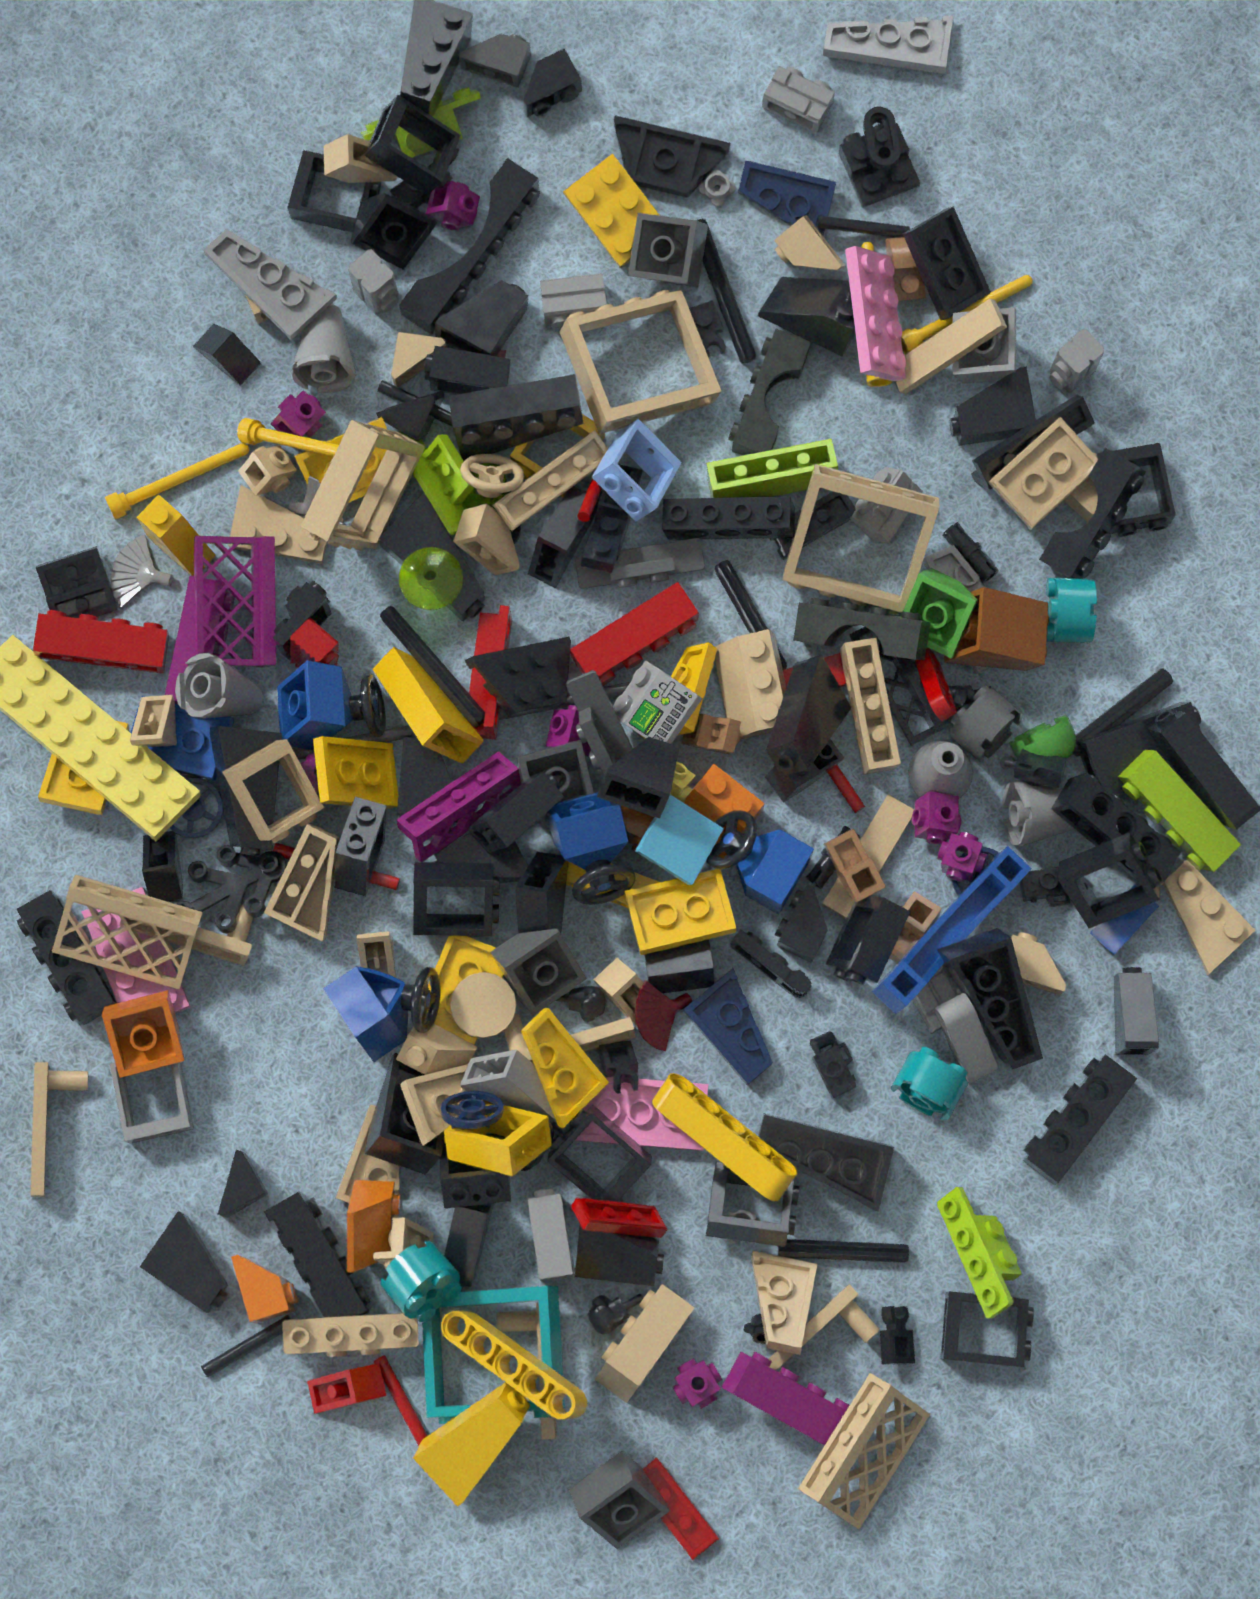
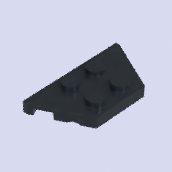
[614,115,731,198]
[465,637,571,717]

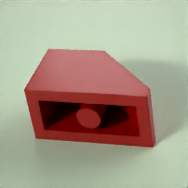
[307,1363,387,1414]

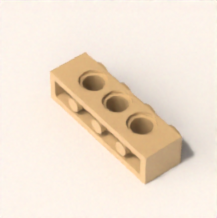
[840,638,901,775]

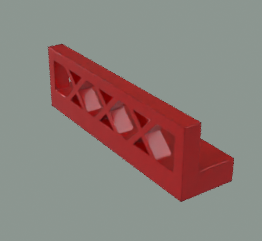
[465,605,512,740]

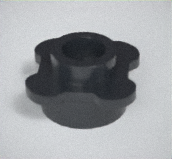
[744,1314,766,1344]

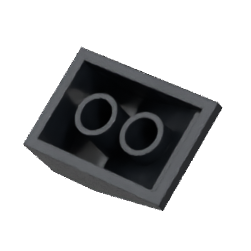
[757,277,856,357]
[365,1053,445,1175]

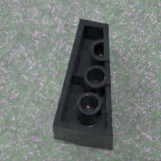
[937,928,1043,1069]

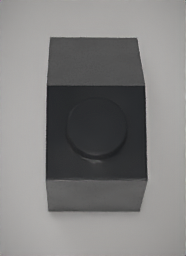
[142,831,183,902]

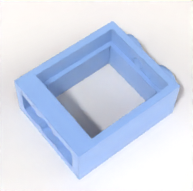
[592,418,682,522]

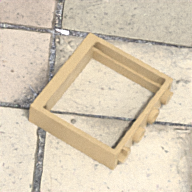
[560,290,722,434]
[300,420,426,551]
[783,464,940,614]

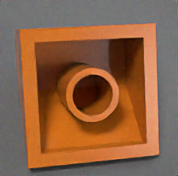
[684,764,765,859]
[102,990,185,1078]
[347,1180,401,1272]
[231,1255,299,1323]

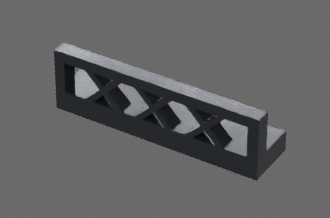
[971,394,1095,490]
[849,627,947,746]

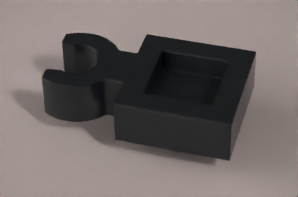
[689,300,726,359]
[598,1040,639,1094]
[880,1306,915,1365]

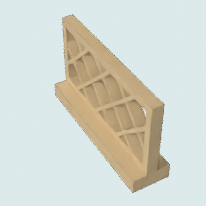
[52,874,203,989]
[798,1373,930,1529]

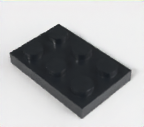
[903,206,991,320]

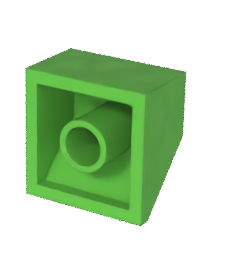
[903,568,978,659]

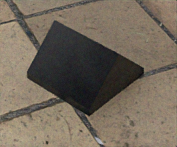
[351,193,438,270]
[644,939,714,994]

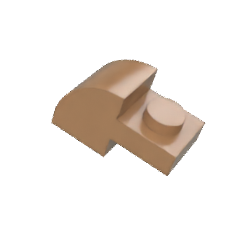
[885,237,926,301]
[682,713,741,755]
[824,829,886,902]
[889,891,942,963]

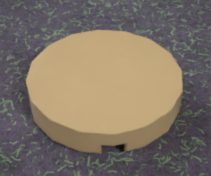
[450,972,517,1039]

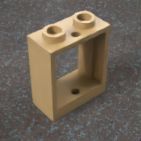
[222,739,324,843]

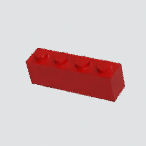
[570,582,699,686]
[33,610,169,674]

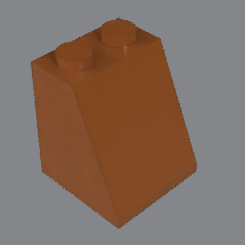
[944,587,1049,671]

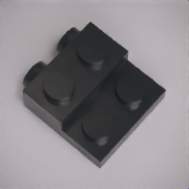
[838,123,920,208]
[273,581,332,660]

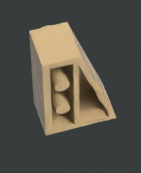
[264,823,340,942]
[595,1284,695,1403]

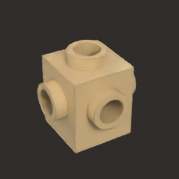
[238,445,297,496]

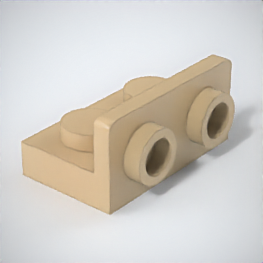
[373,1217,434,1269]

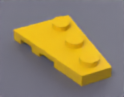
[640,642,717,739]
[521,1008,609,1128]

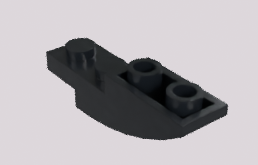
[581,464,643,573]

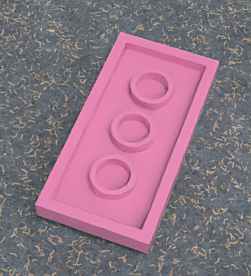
[845,246,906,381]
[81,887,191,1014]
[575,1076,708,1151]

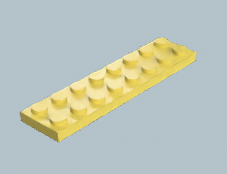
[0,635,201,841]

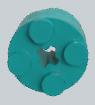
[1044,578,1097,643]
[891,1047,968,1120]
[381,1241,462,1323]

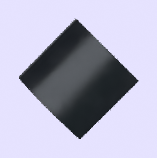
[36,546,118,618]

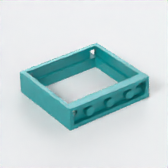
[422,1286,565,1424]

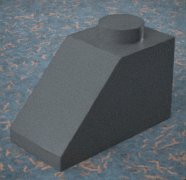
[459,34,531,88]

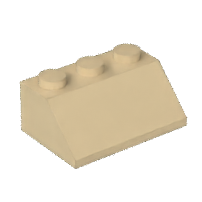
[715,629,786,740]

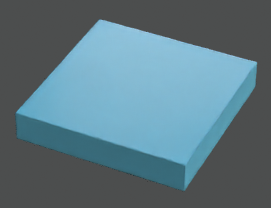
[635,794,724,885]

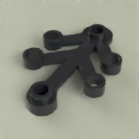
[177,845,287,934]

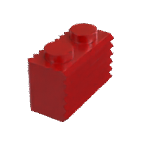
[290,618,339,668]

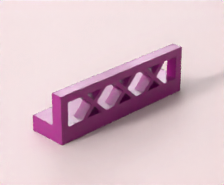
[396,751,521,862]

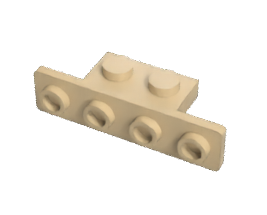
[282,1313,419,1357]

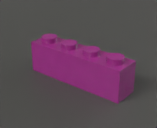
[165,576,235,704]
[722,1351,850,1446]

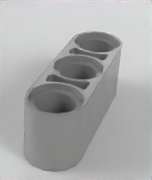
[934,993,998,1085]

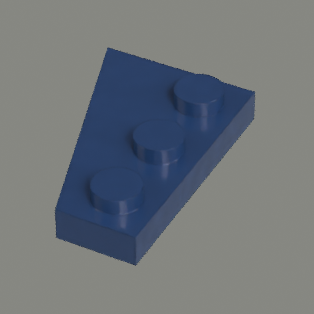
[738,160,836,236]
[683,968,773,1086]

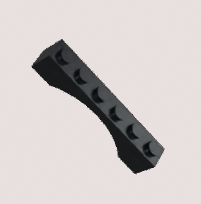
[399,158,540,335]

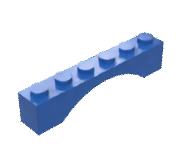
[871,846,1032,1014]

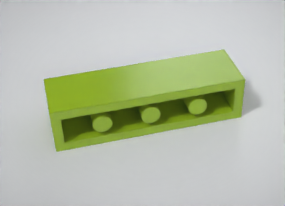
[706,438,838,498]
[1118,750,1241,872]

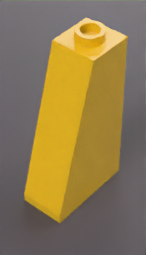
[373,647,484,764]
[413,1382,530,1507]

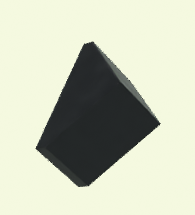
[193,323,261,386]
[376,390,445,440]
[218,1150,268,1218]

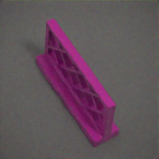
[194,536,276,667]

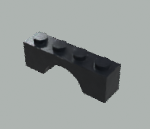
[1039,448,1146,579]

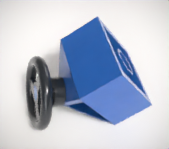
[277,660,386,750]
[547,793,636,905]
[706,810,814,915]
[323,966,441,1062]

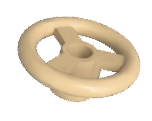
[460,454,524,498]

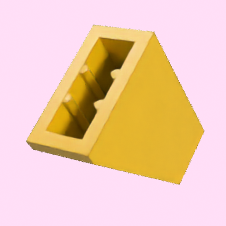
[136,494,216,576]

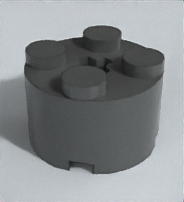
[950,685,1023,762]

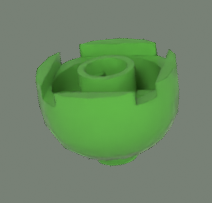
[1009,715,1076,767]

